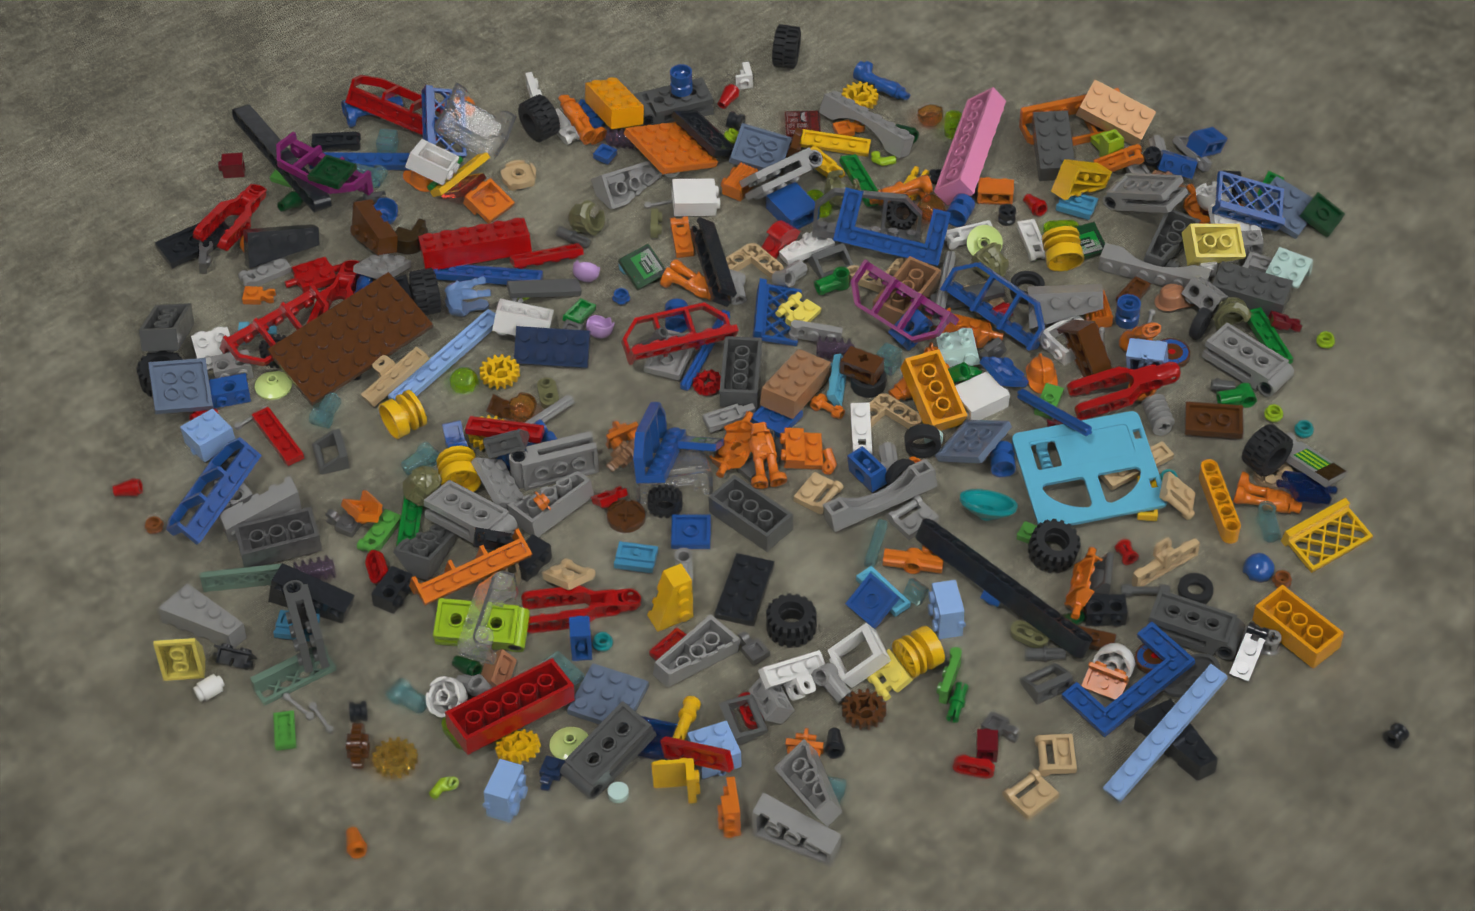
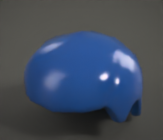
[373,198,398,224]
[1242,553,1275,582]

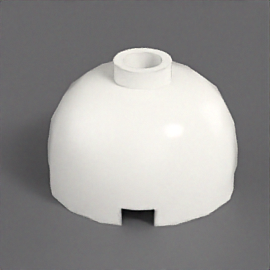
[1196,181,1232,212]
[1093,643,1135,678]
[425,676,468,718]

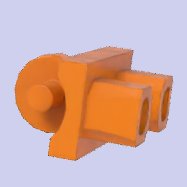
[605,420,639,450]
[785,728,824,758]

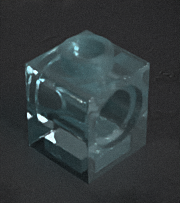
[376,129,399,153]
[876,342,902,376]

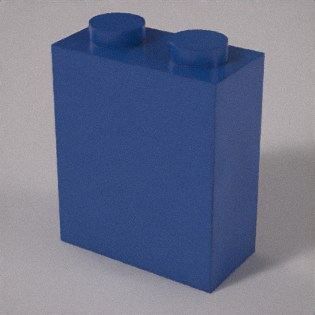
[766,182,820,229]

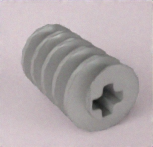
[1142,394,1175,436]

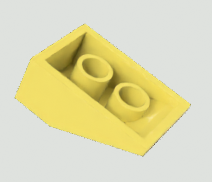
[1182,224,1246,266]
[153,638,206,681]

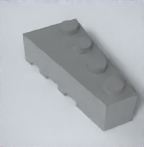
[1028,284,1103,329]
[507,471,594,537]
[219,476,301,542]
[158,583,247,649]
[653,614,740,688]
[774,739,843,827]
[752,792,841,866]

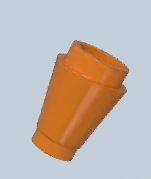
[346,827,368,859]

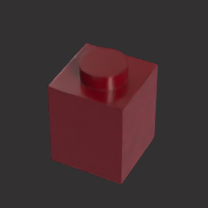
[218,152,245,178]
[976,728,998,763]

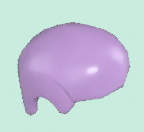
[573,260,600,282]
[586,315,615,339]

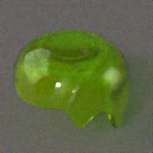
[450,367,479,394]

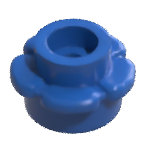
[612,288,630,305]

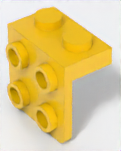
[651,758,700,804]

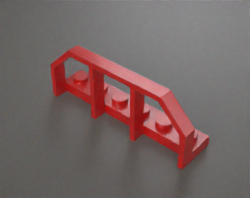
[345,75,453,141]
[219,284,329,366]
[621,302,739,365]

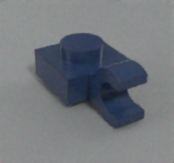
[539,755,565,791]

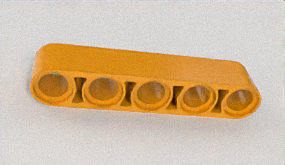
[1199,459,1241,544]

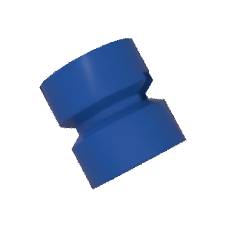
[670,64,693,97]
[946,194,975,227]
[1115,294,1141,329]
[665,298,688,333]
[989,441,1016,477]

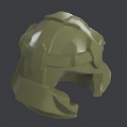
[824,170,861,206]
[568,200,605,236]
[971,242,1009,280]
[1213,297,1251,330]
[403,466,442,506]

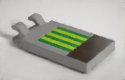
[1286,432,1348,487]

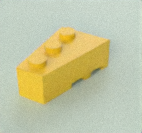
[1051,159,1112,200]
[647,563,694,632]

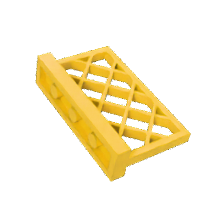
[1281,498,1373,573]

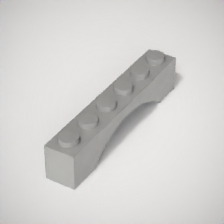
[819,91,915,158]
[1098,243,1211,295]
[823,459,937,532]

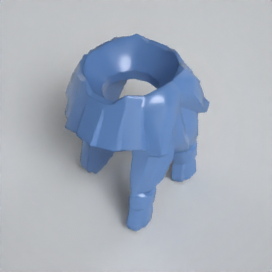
[444,276,491,317]

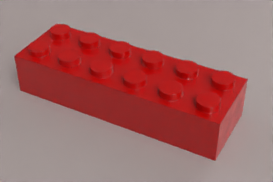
[418,217,532,270]
[445,658,575,755]

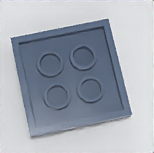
[729,123,792,177]
[1254,176,1312,239]
[148,358,213,414]
[935,420,1012,463]
[567,663,649,724]

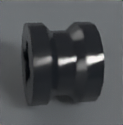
[726,111,745,131]
[1143,146,1162,167]
[998,204,1016,226]
[349,700,368,722]
[1382,722,1410,749]

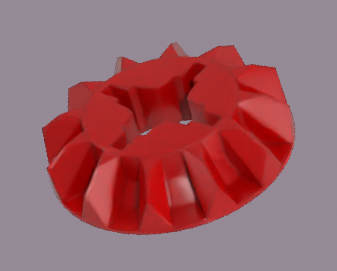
[692,369,721,396]

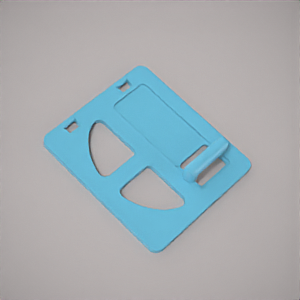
[1012,411,1167,526]

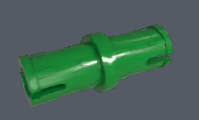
[946,682,969,723]

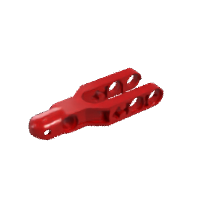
[193,184,267,251]
[306,260,360,324]
[1067,362,1181,420]
[521,585,642,633]

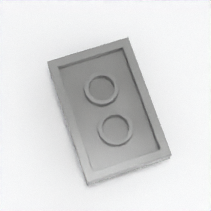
[353,254,411,279]
[644,329,694,380]
[471,457,524,508]

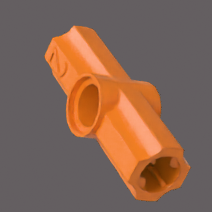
[883,548,944,574]

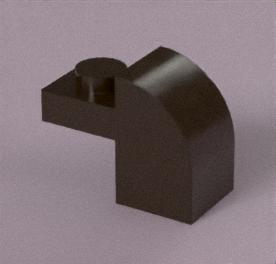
[395,219,428,255]

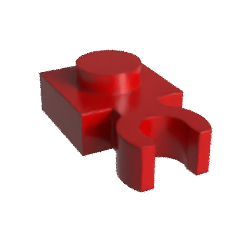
[591,486,628,508]

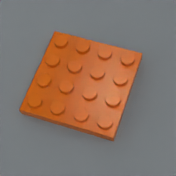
[624,122,718,174]

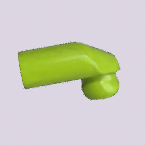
[871,151,896,166]
[429,776,459,799]

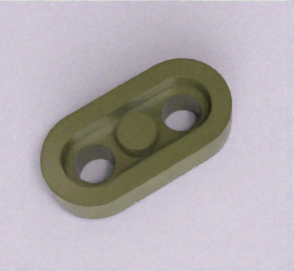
[650,208,662,238]
[537,377,559,409]
[1010,620,1049,648]

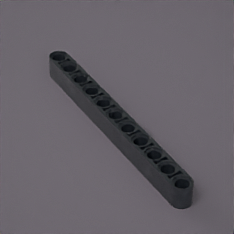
[232,104,332,213]
[915,518,1093,658]

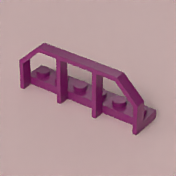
[276,131,374,195]
[851,259,960,343]

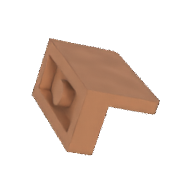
[481,649,517,687]

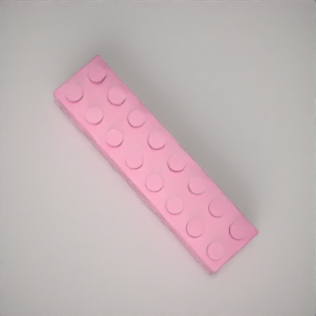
[934,87,1006,206]

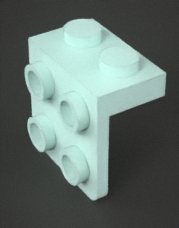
[1266,247,1313,289]
[936,328,980,367]

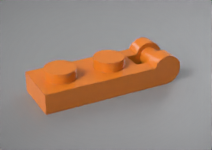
[1093,144,1144,172]
[670,216,694,258]

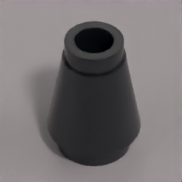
[824,727,845,759]

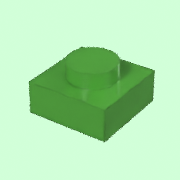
[1016,521,1037,544]

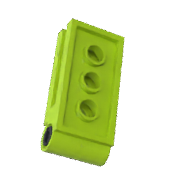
[433,598,530,652]

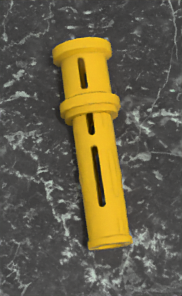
[672,696,701,740]

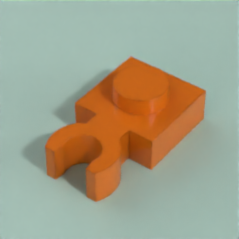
[833,119,865,136]
[242,286,276,305]

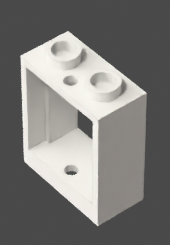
[405,139,460,185]
[1040,316,1084,366]
[827,623,891,688]

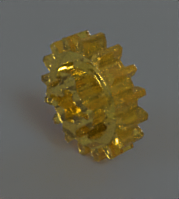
[372,736,418,780]

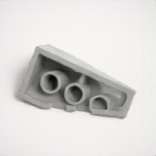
[591,161,663,209]

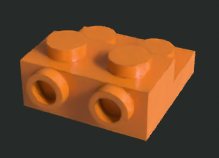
[463,178,515,224]
[780,427,823,470]
[717,776,741,838]

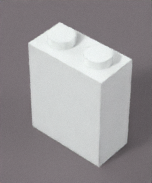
[671,179,720,216]
[955,371,1010,420]

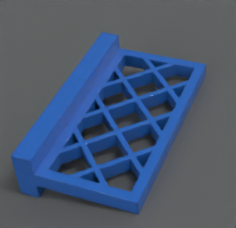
[421,85,467,158]
[1212,171,1285,231]
[753,278,802,346]

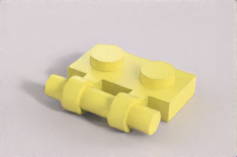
[775,292,822,326]
[866,649,913,701]

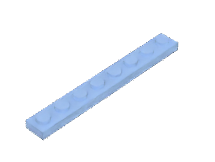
[388,309,496,401]
[1103,664,1228,803]

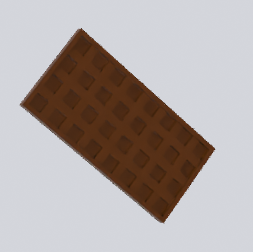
[268,272,433,406]

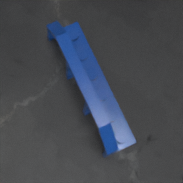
[940,262,1045,351]
[633,402,687,483]
[166,437,262,545]

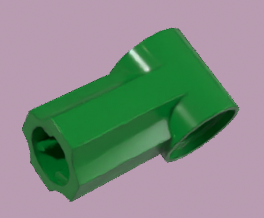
[814,266,850,296]
[948,362,983,383]
[1216,383,1257,408]

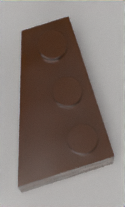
[350,199,398,255]
[1057,319,1112,377]

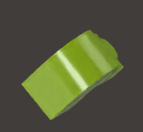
[1091,129,1124,157]

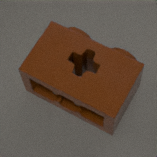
[840,346,884,386]

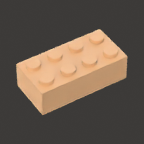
[1076,80,1156,145]

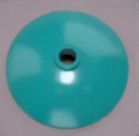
[959,489,1018,521]

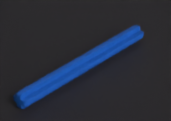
[680,310,730,391]
[1017,389,1092,436]

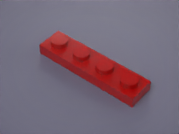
[509,243,584,269]
[251,407,305,466]
[465,416,545,443]
[660,736,734,773]

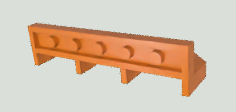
[1019,88,1121,146]
[409,528,532,606]

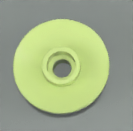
[967,225,1003,256]
[255,371,292,400]
[549,727,589,760]

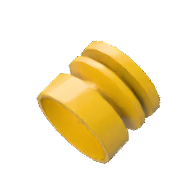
[1041,226,1084,271]
[378,390,427,439]
[436,446,481,492]
[892,625,945,679]

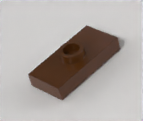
[1116,276,1151,302]
[1077,625,1117,651]

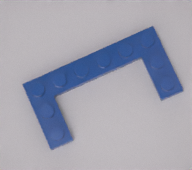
[833,187,951,266]
[1062,622,1195,738]

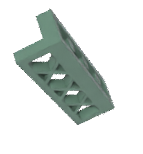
[200,563,282,592]
[250,644,337,706]

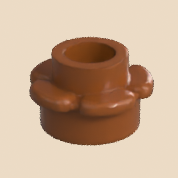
[144,516,164,534]
[1272,570,1292,588]

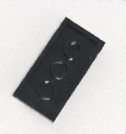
[671,110,734,157]
[155,221,229,268]
[714,553,775,627]

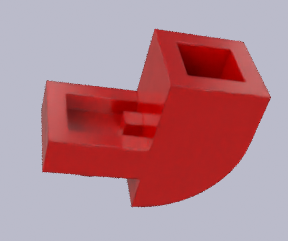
[762,220,801,259]

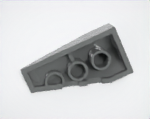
[394,524,458,580]

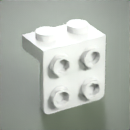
[191,327,231,370]

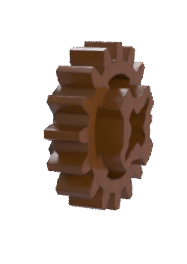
[842,689,887,730]
[346,723,370,769]

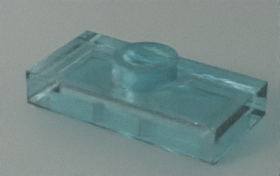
[542,651,585,686]

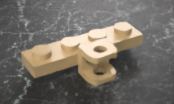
[361,346,429,407]
[1100,441,1174,491]
[1132,537,1200,586]

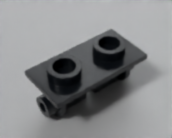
[473,527,515,550]
[212,643,257,670]

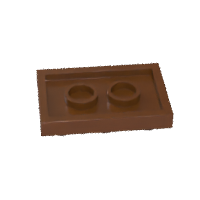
[1185,401,1243,439]

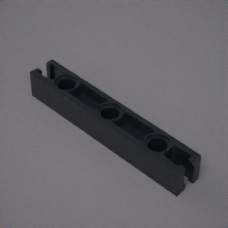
[690,217,737,307]

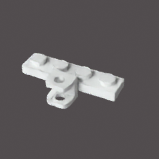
[758,650,825,701]

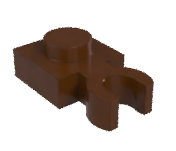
[786,127,803,158]
[487,394,515,420]

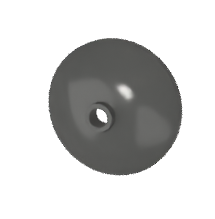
[1163,654,1220,698]

